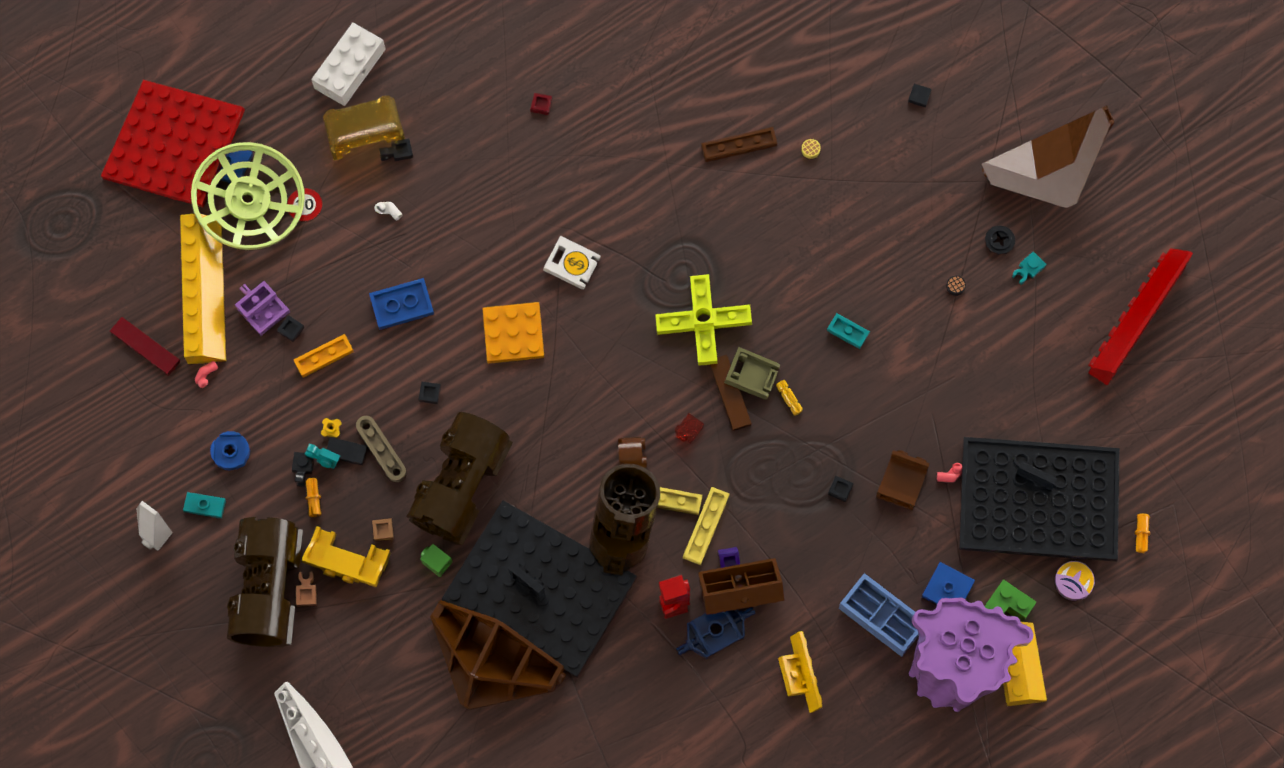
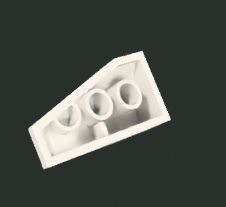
[136,501,173,551]

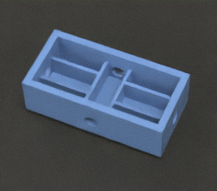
[839,573,919,657]

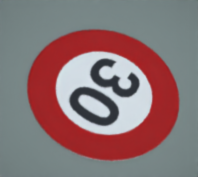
[287,188,322,221]

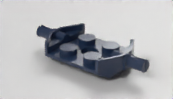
[676,607,756,659]

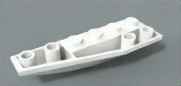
[274,682,353,768]

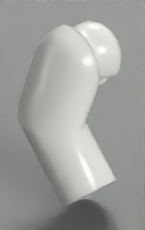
[374,202,403,221]

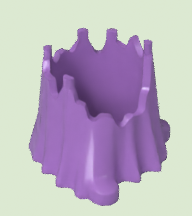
[909,598,1033,712]

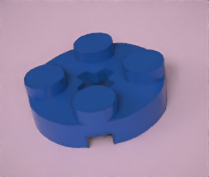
[210,431,250,470]

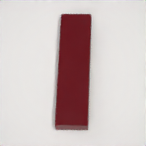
[110,317,181,376]

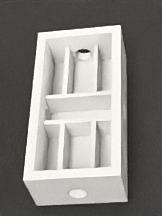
[311,23,386,106]

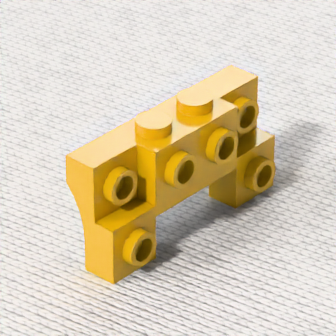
[302,526,391,587]

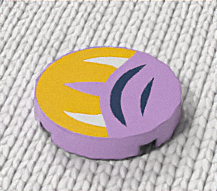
[1055,561,1095,601]

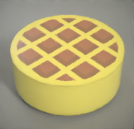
[802,139,820,159]

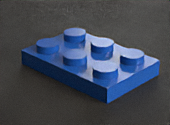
[369,278,434,330]

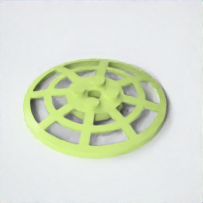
[191,142,305,250]

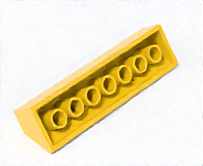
[180,214,226,364]

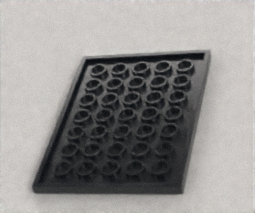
[959,437,1120,562]
[442,500,637,678]

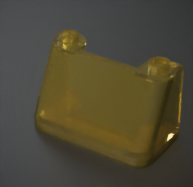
[323,96,405,160]

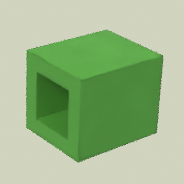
[420,544,453,577]

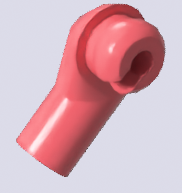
[195,361,218,388]
[937,463,963,483]

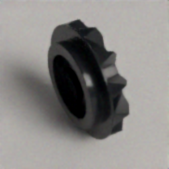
[985,226,1015,255]

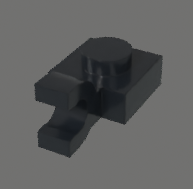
[379,138,413,161]
[292,452,314,487]

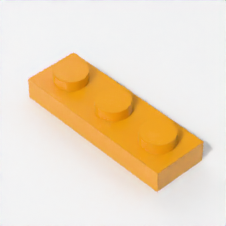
[294,334,354,378]

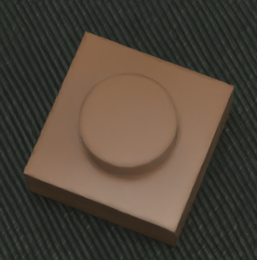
[372,518,394,541]

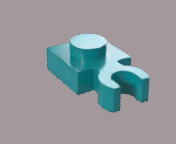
[1012,251,1047,285]
[304,443,340,469]

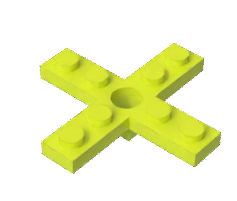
[655,274,752,366]

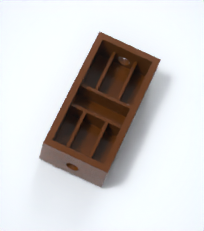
[698,558,785,615]

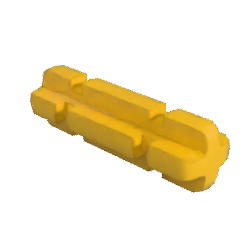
[776,380,803,415]

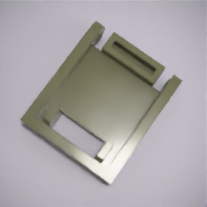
[724,347,780,399]

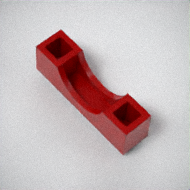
[659,575,691,619]

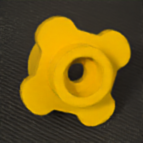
[321,418,341,438]

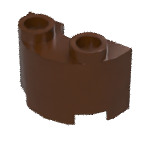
[618,437,647,468]

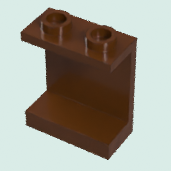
[876,450,930,511]

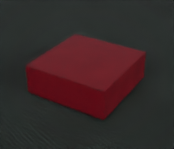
[530,93,553,115]

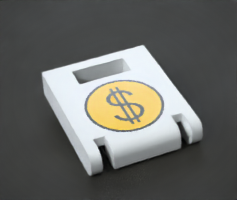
[543,236,601,290]

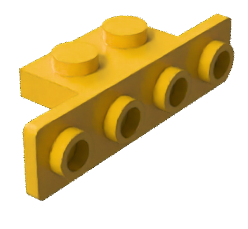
[778,631,822,713]

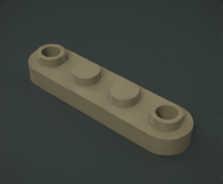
[356,416,407,482]

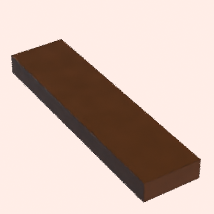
[701,127,778,162]
[710,354,752,431]

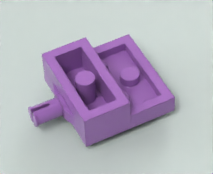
[235,281,290,336]

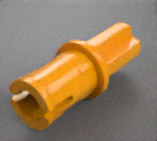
[306,478,321,517]
[1134,513,1150,553]

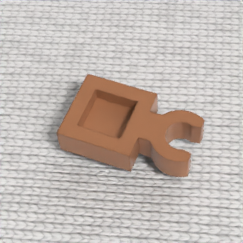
[296,572,317,607]

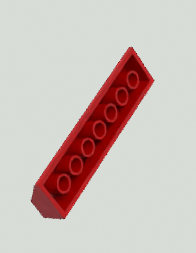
[1088,248,1193,385]

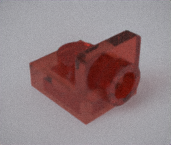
[675,413,704,444]

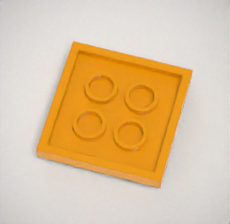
[483,302,544,364]

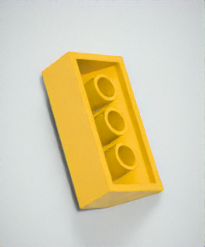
[1003,622,1047,706]

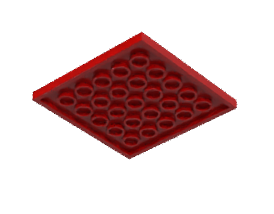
[101,80,245,208]

